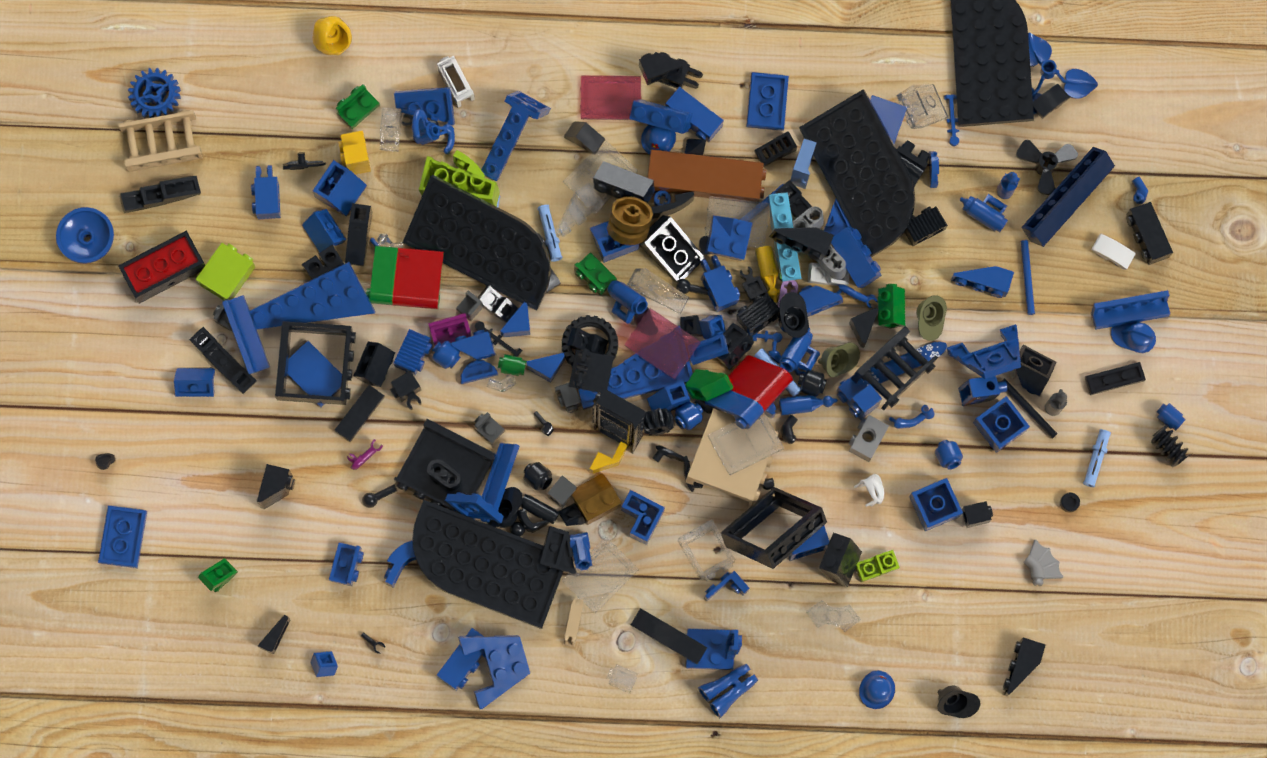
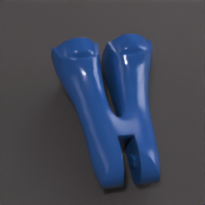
[698,664,758,719]

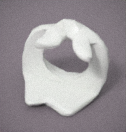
[854,474,884,507]

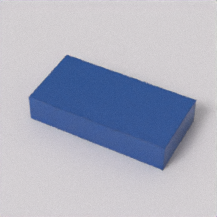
[688,334,729,365]

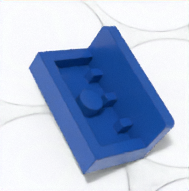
[329,543,364,586]

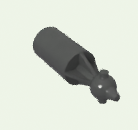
[1045,389,1067,416]

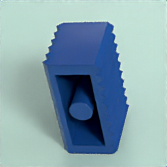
[394,329,433,376]

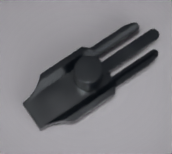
[283,152,326,170]

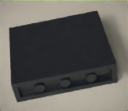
[394,419,496,514]

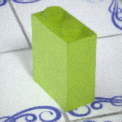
[196,243,255,301]

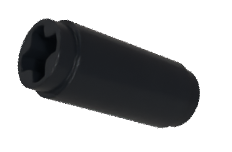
[521,494,560,524]

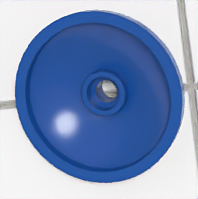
[56,207,114,263]

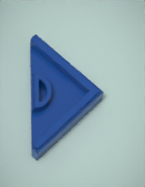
[824,199,851,236]

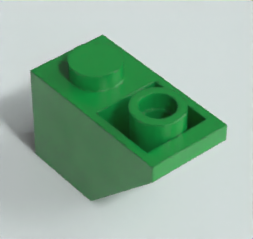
[685,369,733,401]

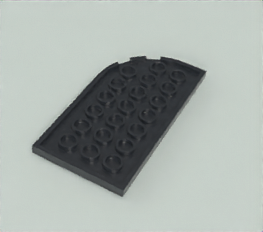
[951,0,1034,127]
[799,89,915,257]
[402,175,551,311]
[412,500,563,629]

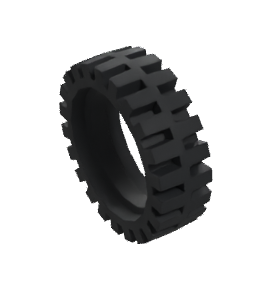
[562,315,618,368]

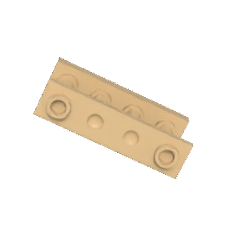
[118,109,203,172]

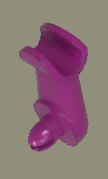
[347,439,383,470]

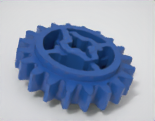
[128,68,181,118]

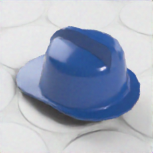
[1111,322,1156,353]

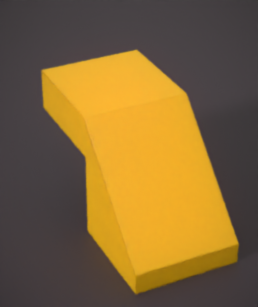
[589,442,628,474]

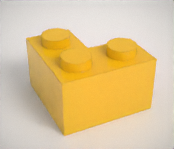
[338,130,371,175]

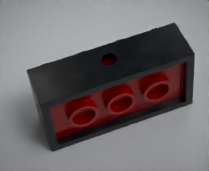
[118,230,205,304]

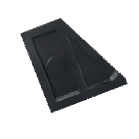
[538,526,576,575]

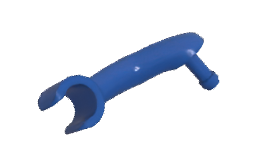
[836,284,878,308]
[768,341,805,376]
[889,405,935,429]

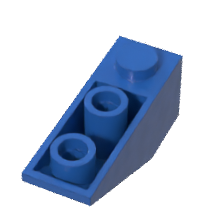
[951,266,1014,298]

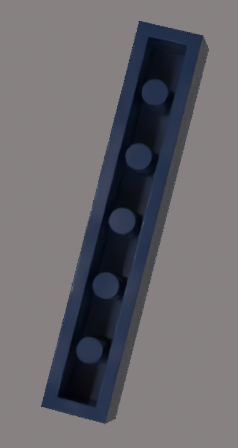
[1021,147,1115,247]

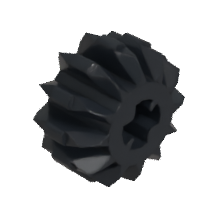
[642,408,674,436]

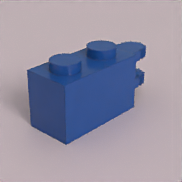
[251,165,281,220]
[701,255,740,312]

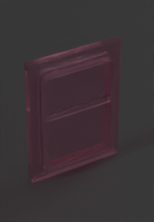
[580,75,642,120]
[624,308,701,379]

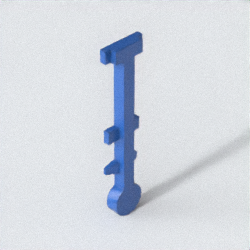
[944,94,959,146]
[751,330,782,343]

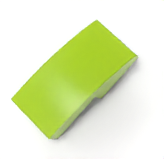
[453,150,485,178]
[856,550,900,582]

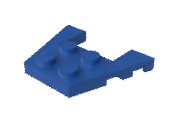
[947,324,1021,379]
[458,635,530,710]

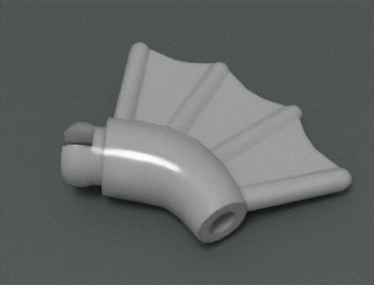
[1024,540,1063,586]

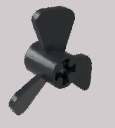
[1016,140,1078,195]

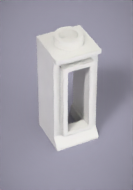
[437,56,475,107]

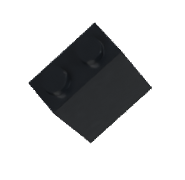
[819,532,862,587]

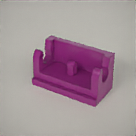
[428,313,471,346]

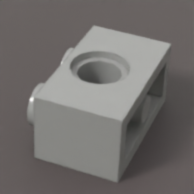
[848,415,889,462]

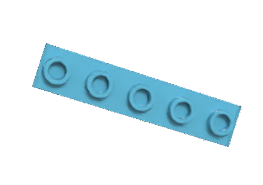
[769,192,801,281]

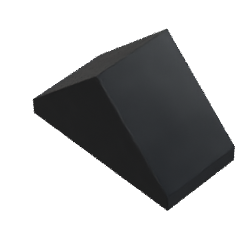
[564,121,605,154]
[849,308,879,348]

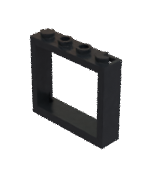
[275,321,356,405]
[720,487,827,569]

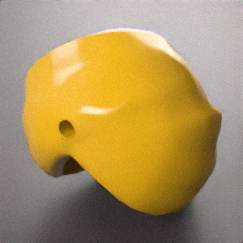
[312,16,352,55]

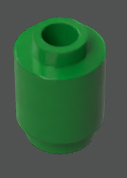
[498,354,526,376]

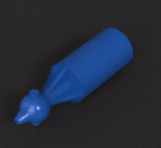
[996,172,1020,199]
[779,395,838,416]

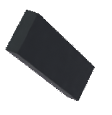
[1085,362,1146,395]
[335,385,385,442]

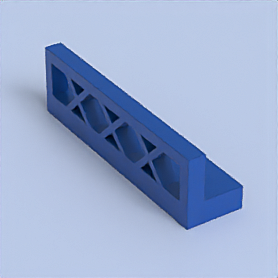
[1091,290,1171,330]
[222,295,270,374]

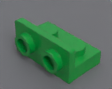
[336,84,380,129]
[574,252,617,296]

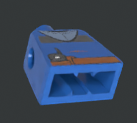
[958,376,1007,406]

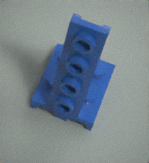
[481,91,551,181]
[445,443,520,523]
[686,629,742,670]

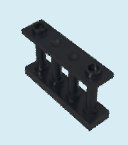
[851,326,938,411]

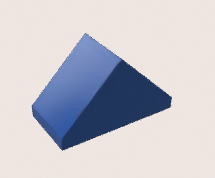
[500,302,530,337]
[526,353,565,383]

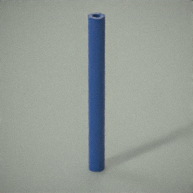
[1020,240,1035,315]

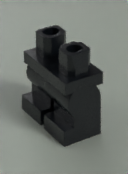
[897,140,930,188]
[302,244,344,280]

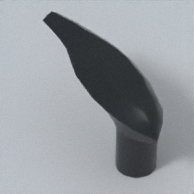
[653,445,690,462]
[684,456,703,492]

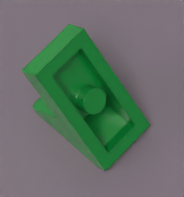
[198,558,238,592]

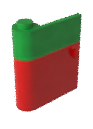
[366,246,444,309]

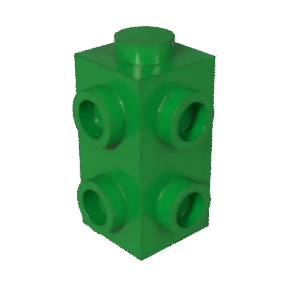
[878,284,906,329]

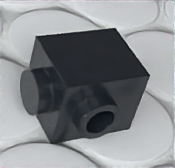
[962,501,993,528]

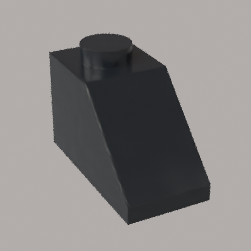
[639,53,683,86]

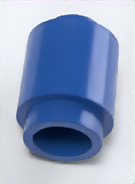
[1156,403,1186,431]

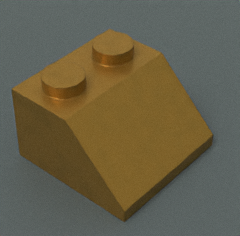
[571,473,622,525]

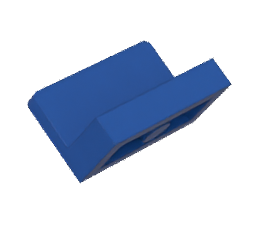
[302,209,346,253]
[174,368,215,397]

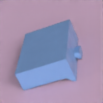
[790,139,816,189]

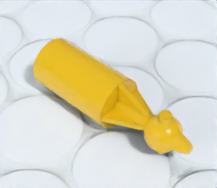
[755,246,780,303]

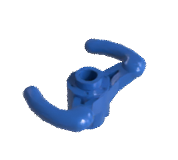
[412,109,455,155]

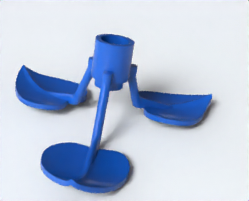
[1028,32,1098,114]

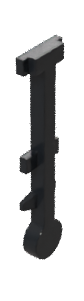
[475,321,523,357]

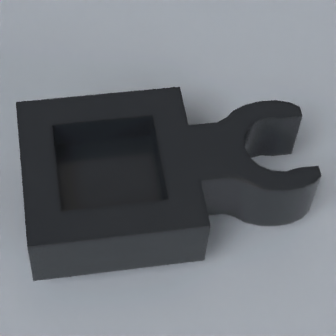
[740,266,768,302]

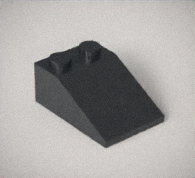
[639,215,705,282]

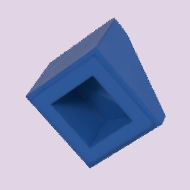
[699,314,726,339]
[311,651,338,677]

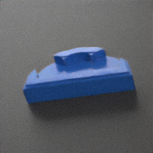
[929,151,939,188]
[461,360,498,385]

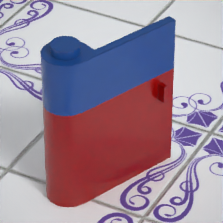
[705,355,793,429]

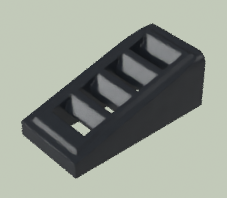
[754,131,797,167]
[258,615,291,654]

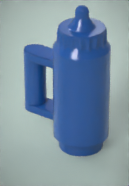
[960,194,1008,233]
[608,280,648,324]
[779,328,820,372]

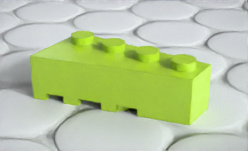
[419,156,500,207]

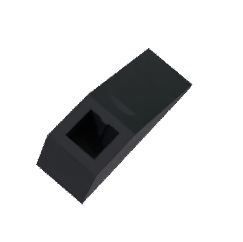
[345,203,373,266]
[769,227,834,261]
[1003,637,1046,696]

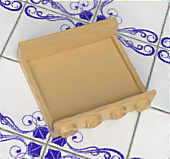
[686,408,780,507]

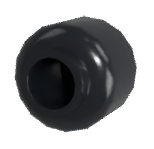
[798,370,827,397]
[523,462,552,491]

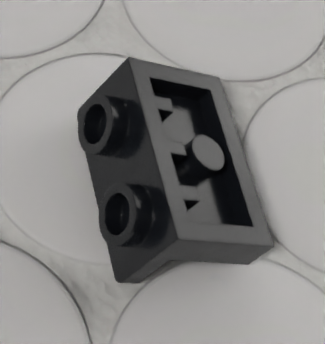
[716,323,754,370]

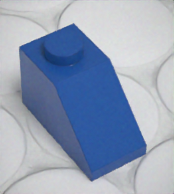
[799,285,843,317]

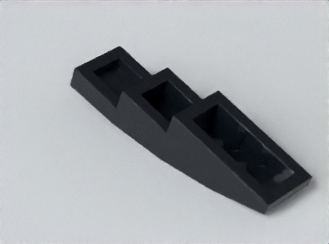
[119,176,201,213]
[630,608,707,664]

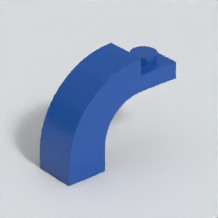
[384,541,416,588]

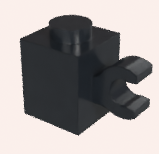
[390,371,422,410]

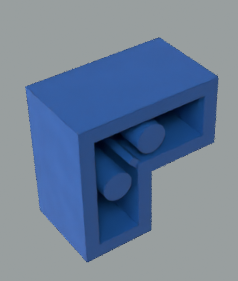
[837,377,882,420]
[621,490,665,545]

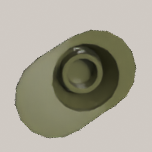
[916,295,947,341]
[818,342,860,377]

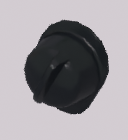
[778,292,809,338]
[486,487,523,528]
[937,685,981,718]

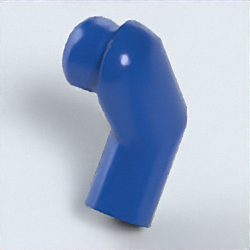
[1132,176,1148,204]

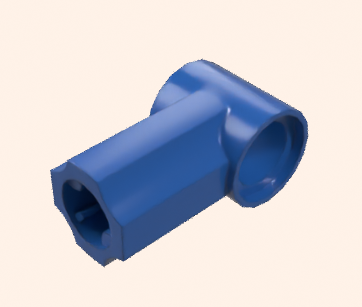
[570,532,592,571]

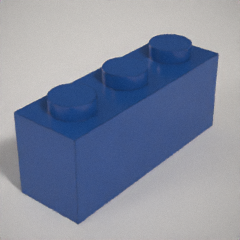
[665,87,724,142]
[629,99,693,134]
[831,227,882,288]
[437,628,485,691]

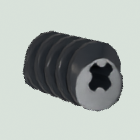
[1151,424,1191,467]

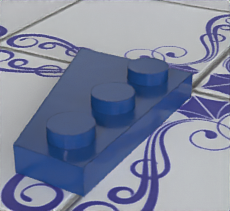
[394,87,455,125]

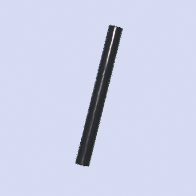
[1002,378,1058,439]

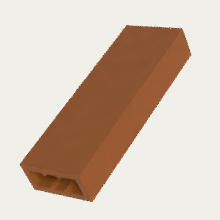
[648,150,767,204]

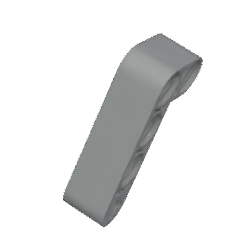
[793,206,847,280]

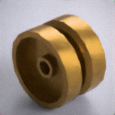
[607,197,653,245]

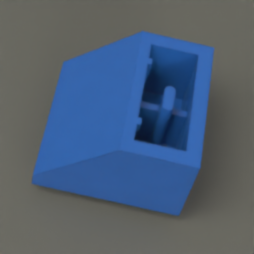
[313,160,367,217]
[590,221,639,263]

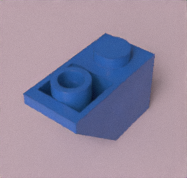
[451,330,496,360]
[647,381,690,411]

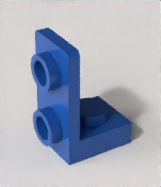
[704,571,750,601]

